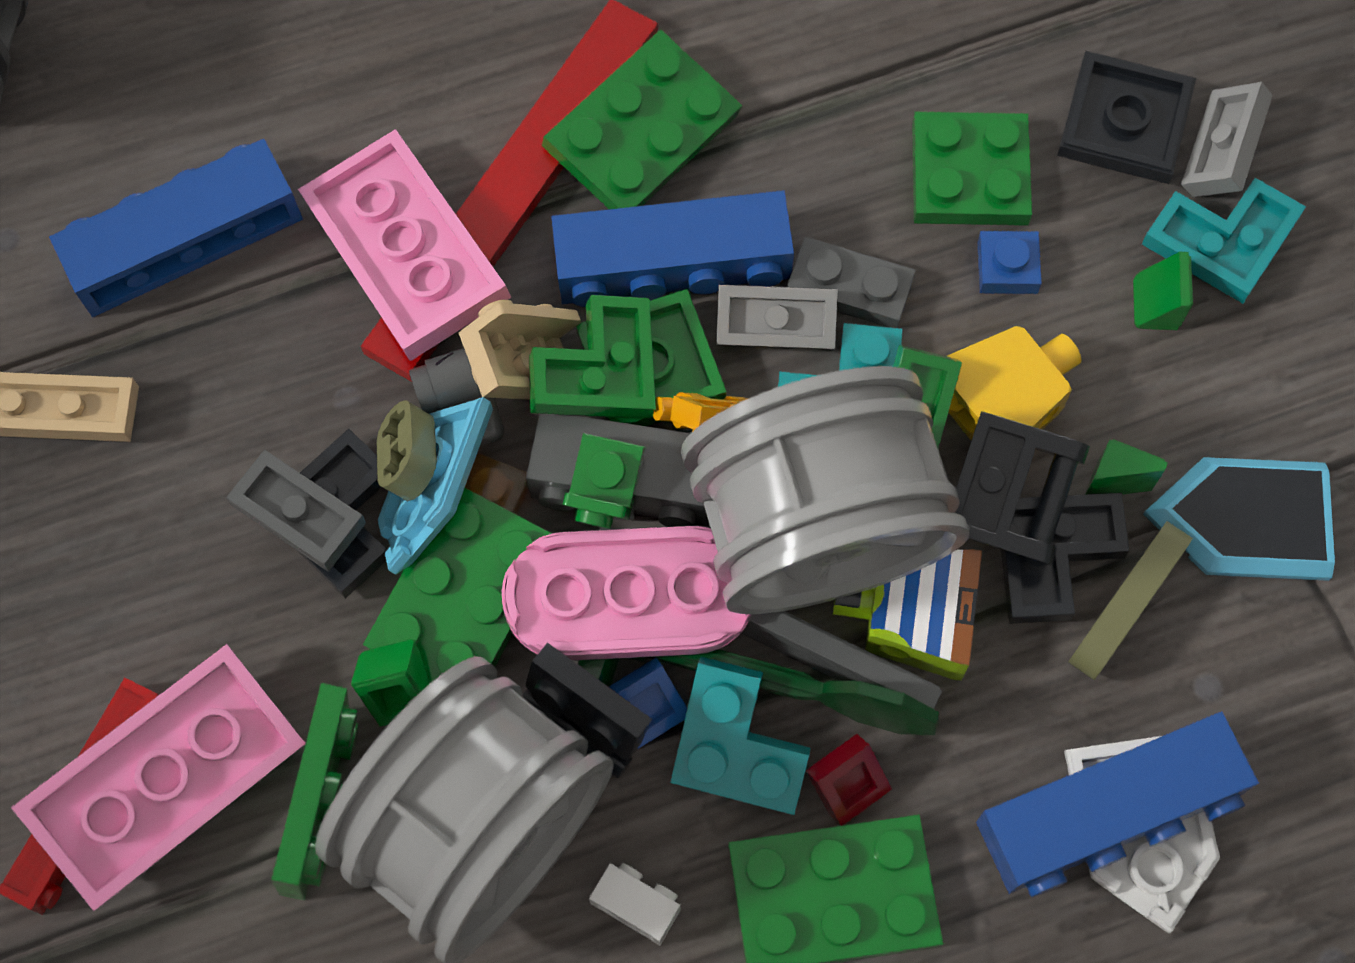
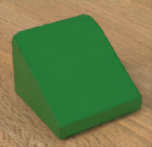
[1133,251,1193,330]
[1085,439,1168,495]
[351,639,430,727]

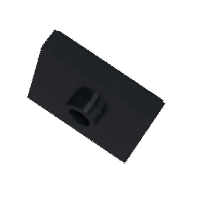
[1057,51,1196,184]

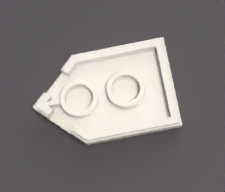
[1064,736,1220,934]

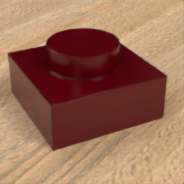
[805,734,892,826]

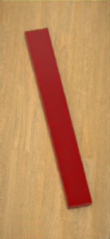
[361,0,658,382]

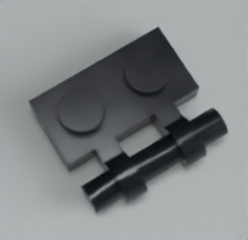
[522,642,652,779]

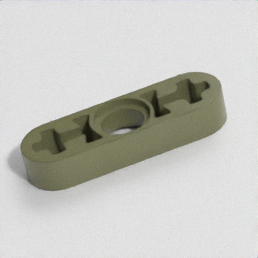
[1068,521,1193,680]

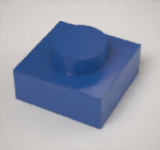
[978,231,1041,294]
[609,658,687,749]

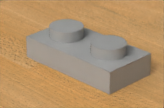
[1181,82,1273,197]
[717,285,838,349]

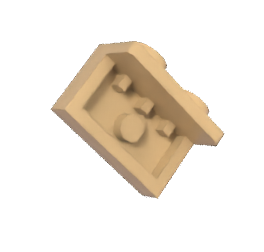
[458,300,581,400]

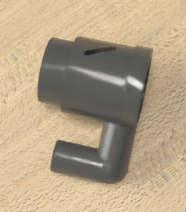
[409,348,504,447]

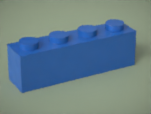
[49,138,303,318]
[551,190,794,307]
[976,711,1259,898]

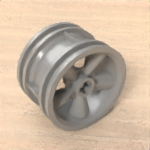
[681,366,970,614]
[315,656,613,963]

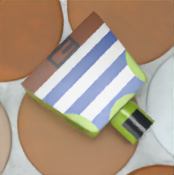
[833,549,982,681]

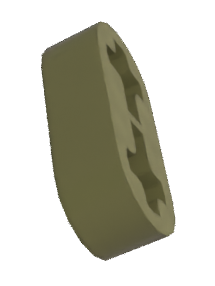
[377,400,437,501]

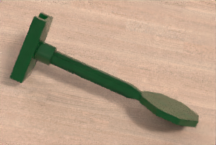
[578,649,939,736]

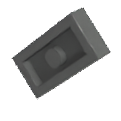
[787,237,916,328]
[226,449,366,572]

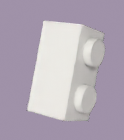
[589,863,681,945]

